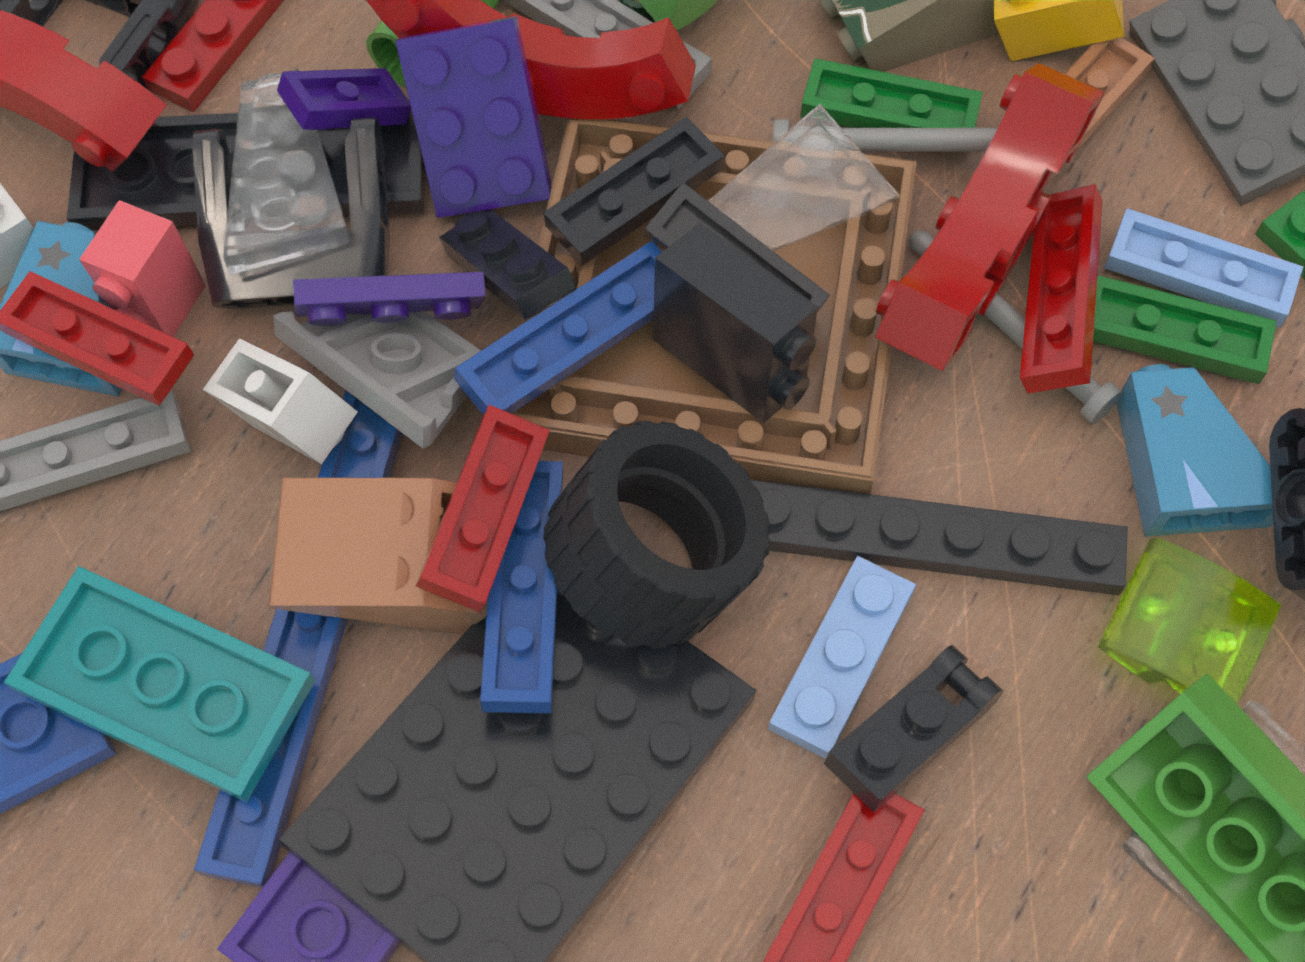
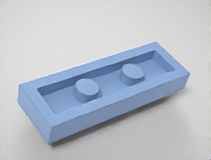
[1104,208,1303,328]
[768,556,916,759]

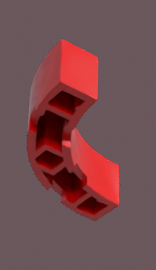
[366,0,696,120]
[0,10,167,172]
[875,63,1105,371]

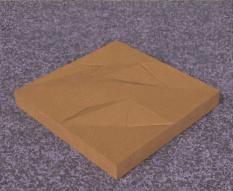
[512,119,917,494]

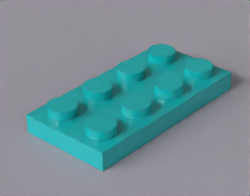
[4,566,316,803]

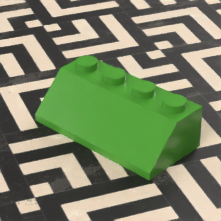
[1086,673,1305,962]

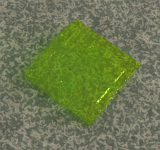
[1098,537,1282,704]

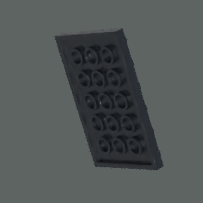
[279,590,757,962]

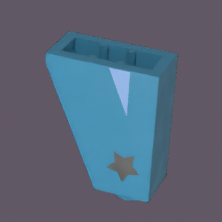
[0,221,122,397]
[1117,364,1273,537]

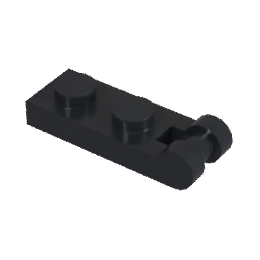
[824,644,1004,812]

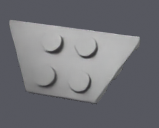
[273,311,481,449]

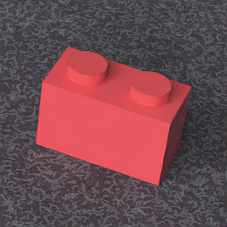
[79,200,206,337]

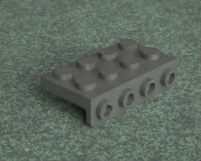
[1129,0,1305,206]

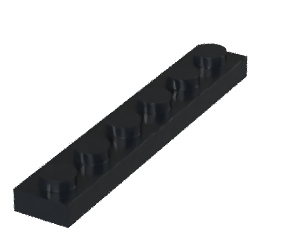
[750,479,1128,596]

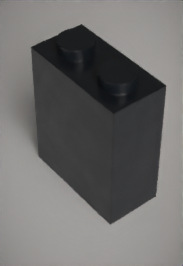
[653,223,818,423]

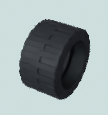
[543,421,771,648]

